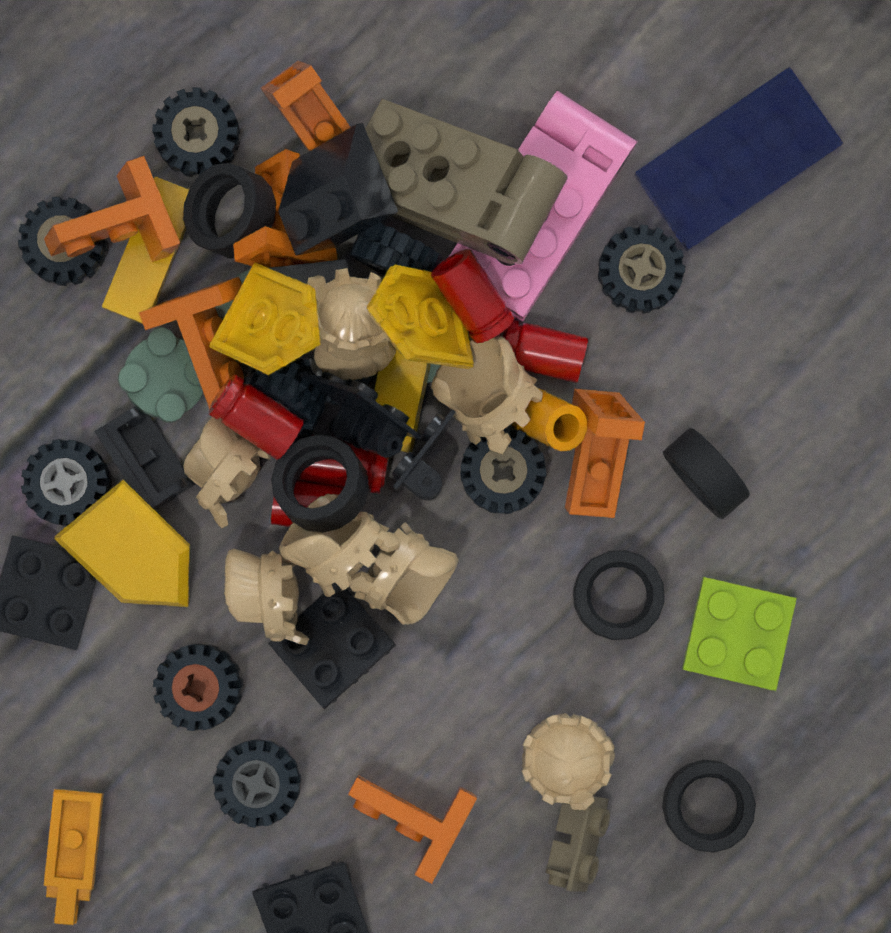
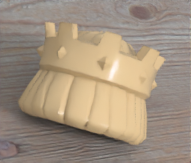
[307,268,396,380]
[431,335,543,455]
[183,417,271,528]
[279,493,401,597]
[350,522,458,625]
[225,549,309,645]
[522,713,615,810]

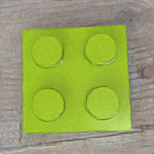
[681,577,797,691]

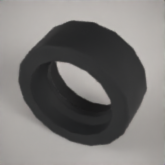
[183,163,276,259]
[663,428,750,519]
[271,434,369,533]
[573,550,665,640]
[662,759,756,853]

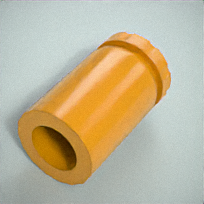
[512,387,588,451]

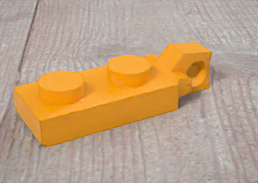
[44,789,104,925]

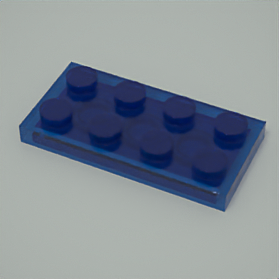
[634,67,843,252]

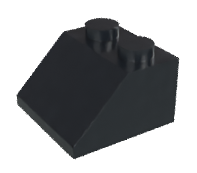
[278,123,398,256]

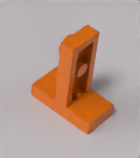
[261,61,350,152]
[233,149,337,268]
[44,156,180,262]
[139,276,244,409]
[565,389,645,518]
[348,775,477,884]

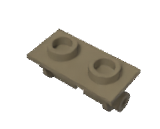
[545,796,610,892]

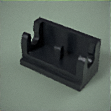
[95,406,195,511]

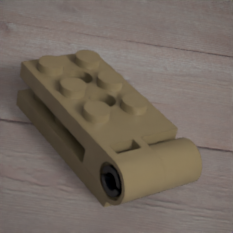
[365,99,568,265]

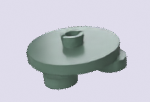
[118,327,203,423]

